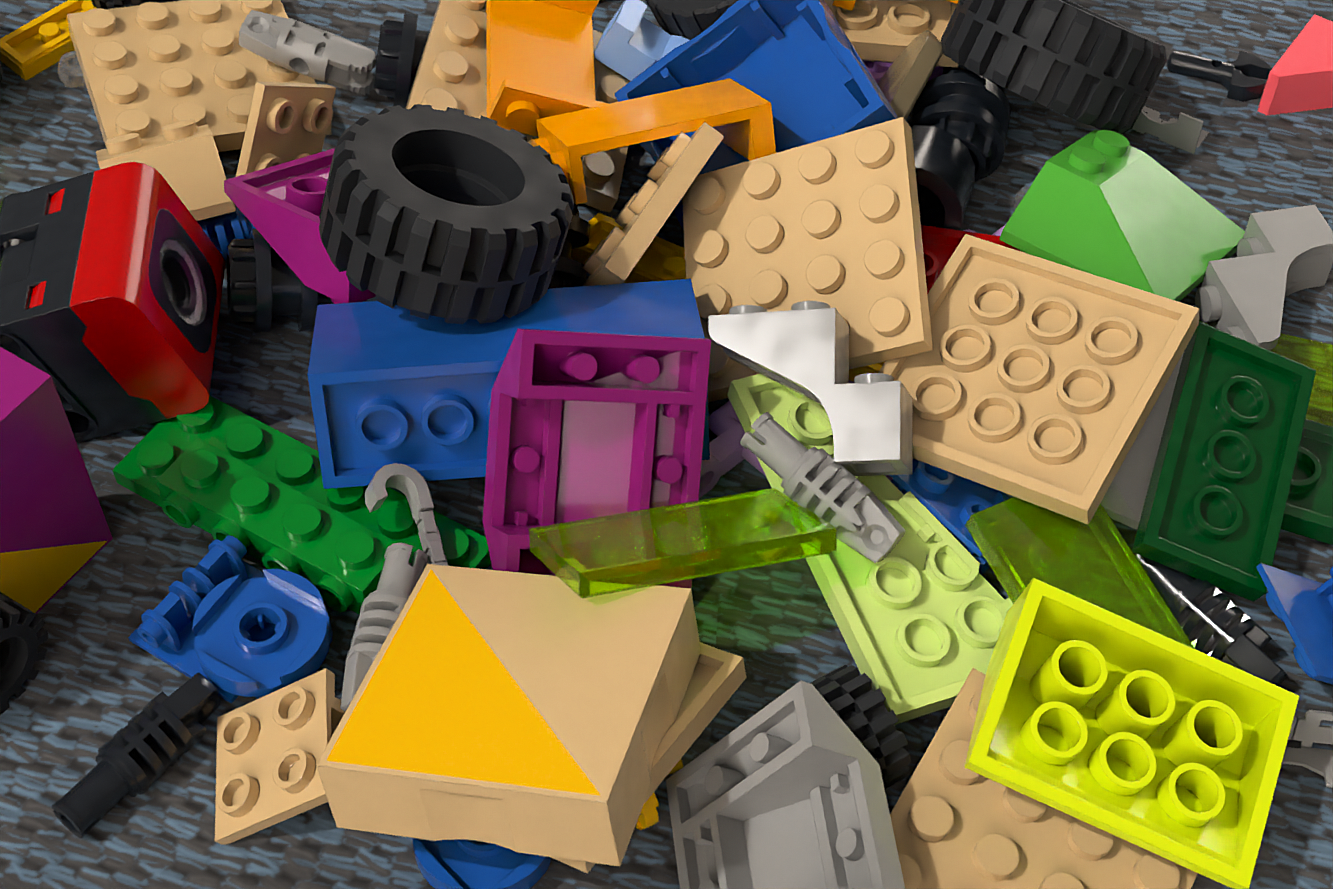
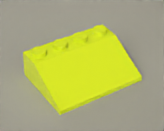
[964,578,1299,889]

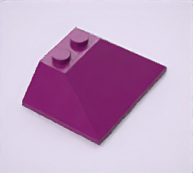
[483,329,711,589]

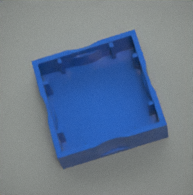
[614,0,898,231]

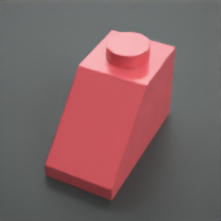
[1258,14,1333,115]

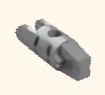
[239,10,377,95]

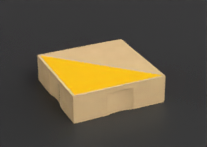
[316,564,701,867]

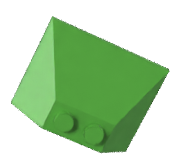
[999,129,1245,302]

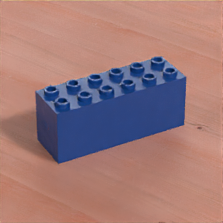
[307,279,710,489]

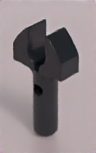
[1167,51,1272,102]

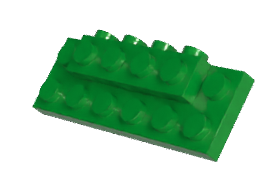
[112,395,491,615]

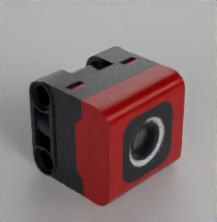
[0,162,226,442]

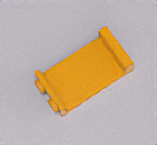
[487,0,608,136]
[531,78,776,205]

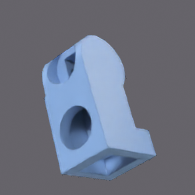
[594,0,690,81]

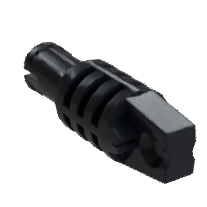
[1126,554,1288,686]
[52,672,220,838]

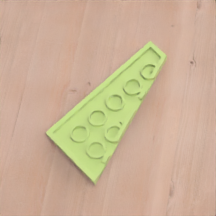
[727,374,1016,725]

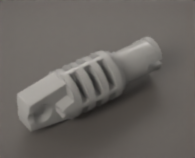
[740,412,906,563]
[340,543,428,712]

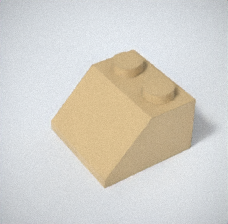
[96,120,236,221]

